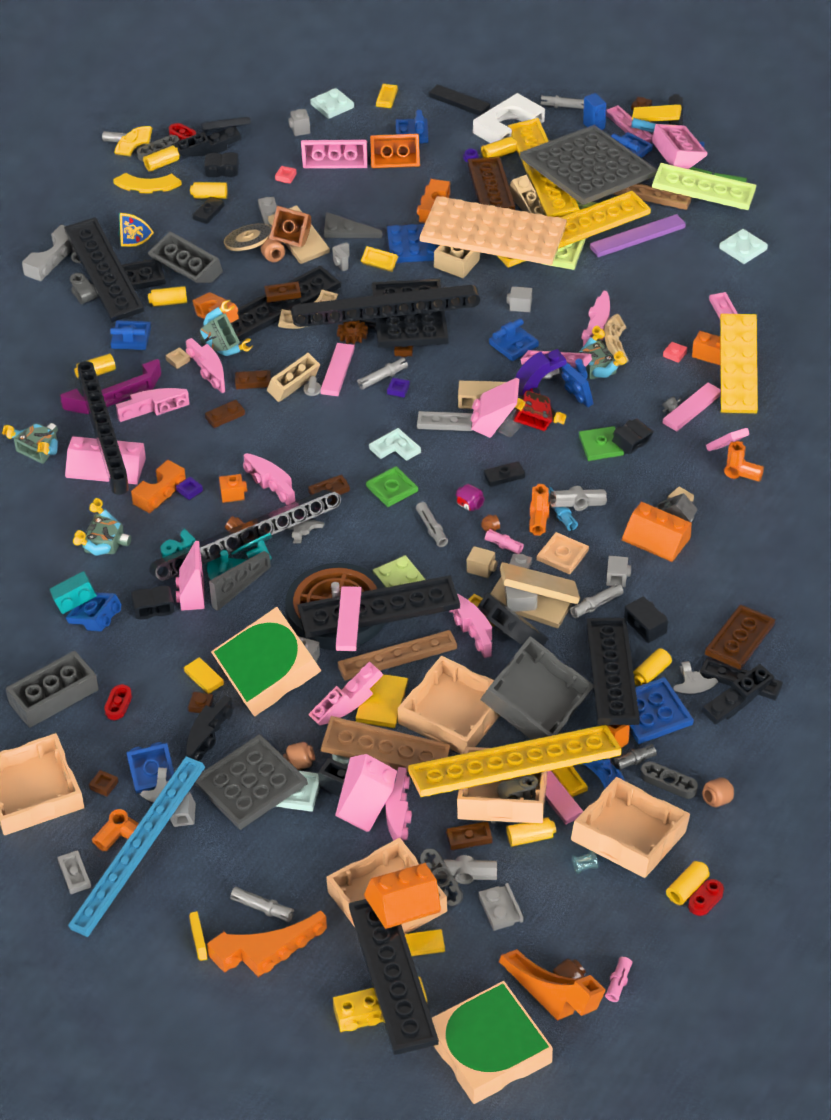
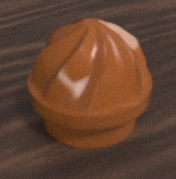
[481,514,500,532]
[225,516,244,530]

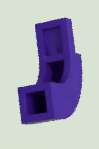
[515,349,567,396]

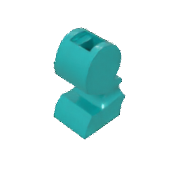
[161,528,196,563]

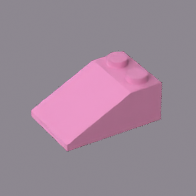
[471,378,519,438]
[176,541,205,611]
[335,754,397,832]

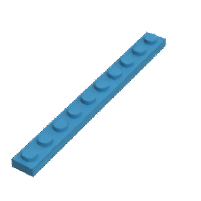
[68,757,205,937]

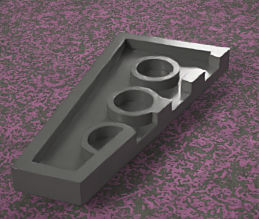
[209,551,271,611]

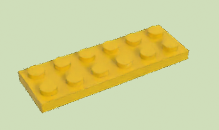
[720,314,758,413]

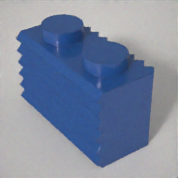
[583,93,607,130]

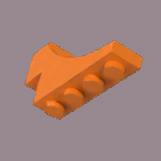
[207,910,327,977]
[499,949,606,1021]

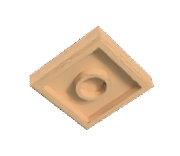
[537,532,589,574]

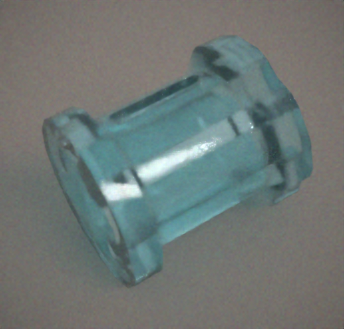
[572,850,599,874]

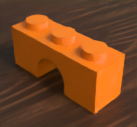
[417,179,450,223]
[192,292,239,323]
[131,460,186,514]

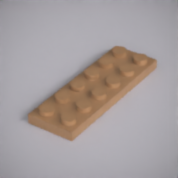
[321,716,450,772]

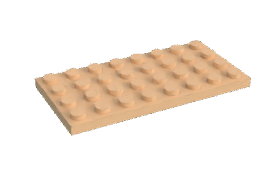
[420,196,567,265]

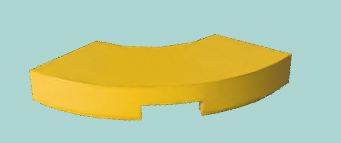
[114,126,152,156]

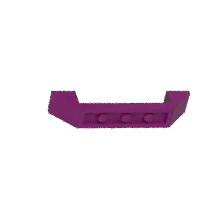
[60,359,161,414]

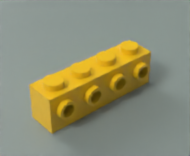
[333,977,427,1032]

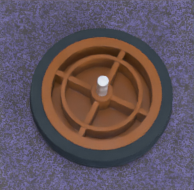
[285,563,385,650]

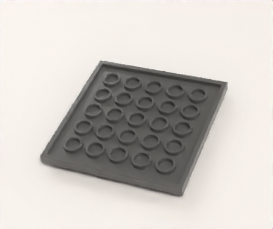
[520,125,658,205]

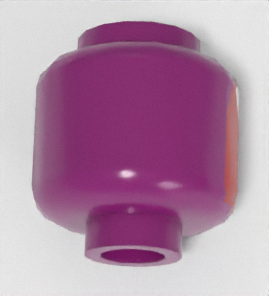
[456,484,484,511]

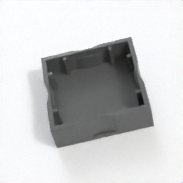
[480,636,593,740]

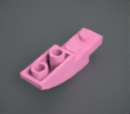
[581,291,610,346]
[186,338,225,393]
[116,388,190,422]
[243,453,295,505]
[450,594,492,658]
[308,661,383,726]
[385,767,412,841]

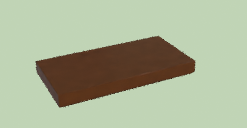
[704,605,776,670]

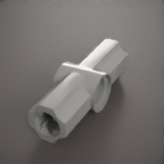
[549,486,607,511]
[432,855,497,884]

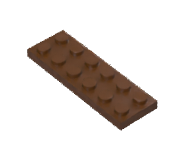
[468,156,515,210]

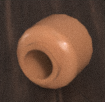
[261,239,285,262]
[283,742,315,770]
[702,777,734,807]

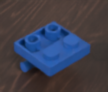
[396,110,428,144]
[611,132,653,158]
[489,318,539,361]
[110,320,151,350]
[561,359,594,407]

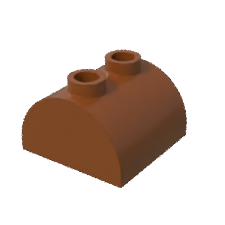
[269,206,311,247]

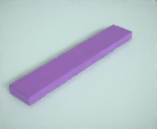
[590,214,686,257]

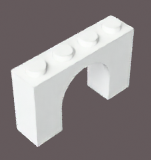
[473,93,545,143]

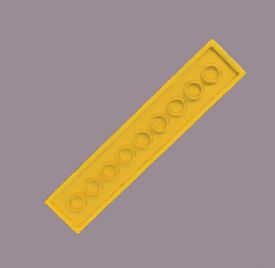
[508,118,579,218]
[497,191,651,267]
[408,725,621,797]

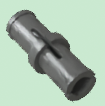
[614,743,657,770]

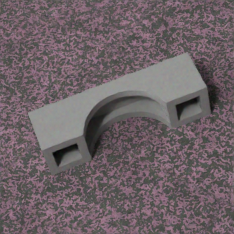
[22,225,73,281]

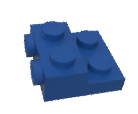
[66,592,122,631]
[126,742,174,793]

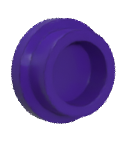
[463,148,479,162]

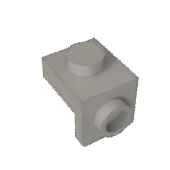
[332,242,350,271]

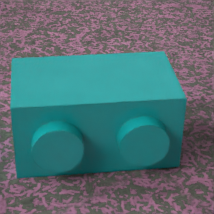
[50,571,97,614]

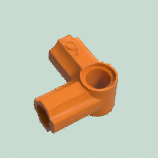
[724,441,764,482]
[529,484,550,536]
[92,809,139,852]

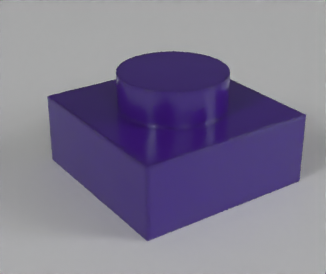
[387,378,410,398]
[176,477,203,500]

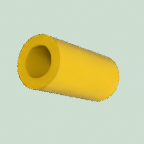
[481,136,517,158]
[143,145,180,172]
[190,182,228,199]
[148,286,187,307]
[74,353,116,378]
[633,648,672,686]
[506,817,556,847]
[666,861,710,905]

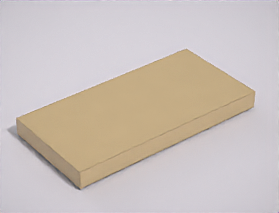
[268,205,330,264]
[500,562,580,604]
[491,576,573,628]

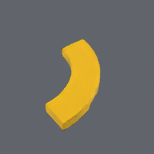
[113,173,182,194]

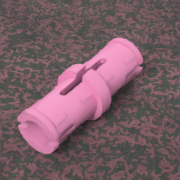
[485,529,524,554]
[605,957,632,1002]

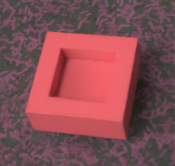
[275,166,297,184]
[663,342,687,363]

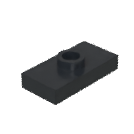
[193,197,224,224]
[484,461,525,487]

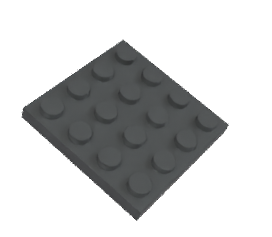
[194,734,308,830]

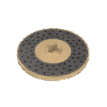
[224,224,272,251]

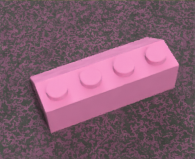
[652,124,707,169]
[301,140,368,168]
[65,436,146,484]

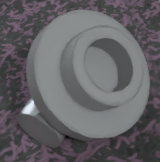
[304,376,321,396]

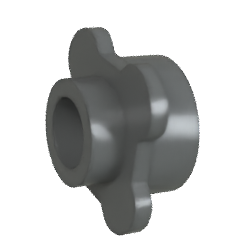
[662,396,681,412]

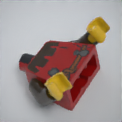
[513,388,567,431]

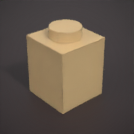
[467,546,497,578]

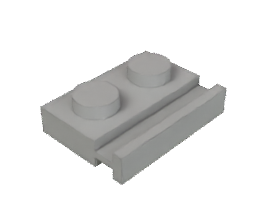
[479,883,523,931]

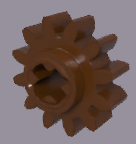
[337,320,368,345]

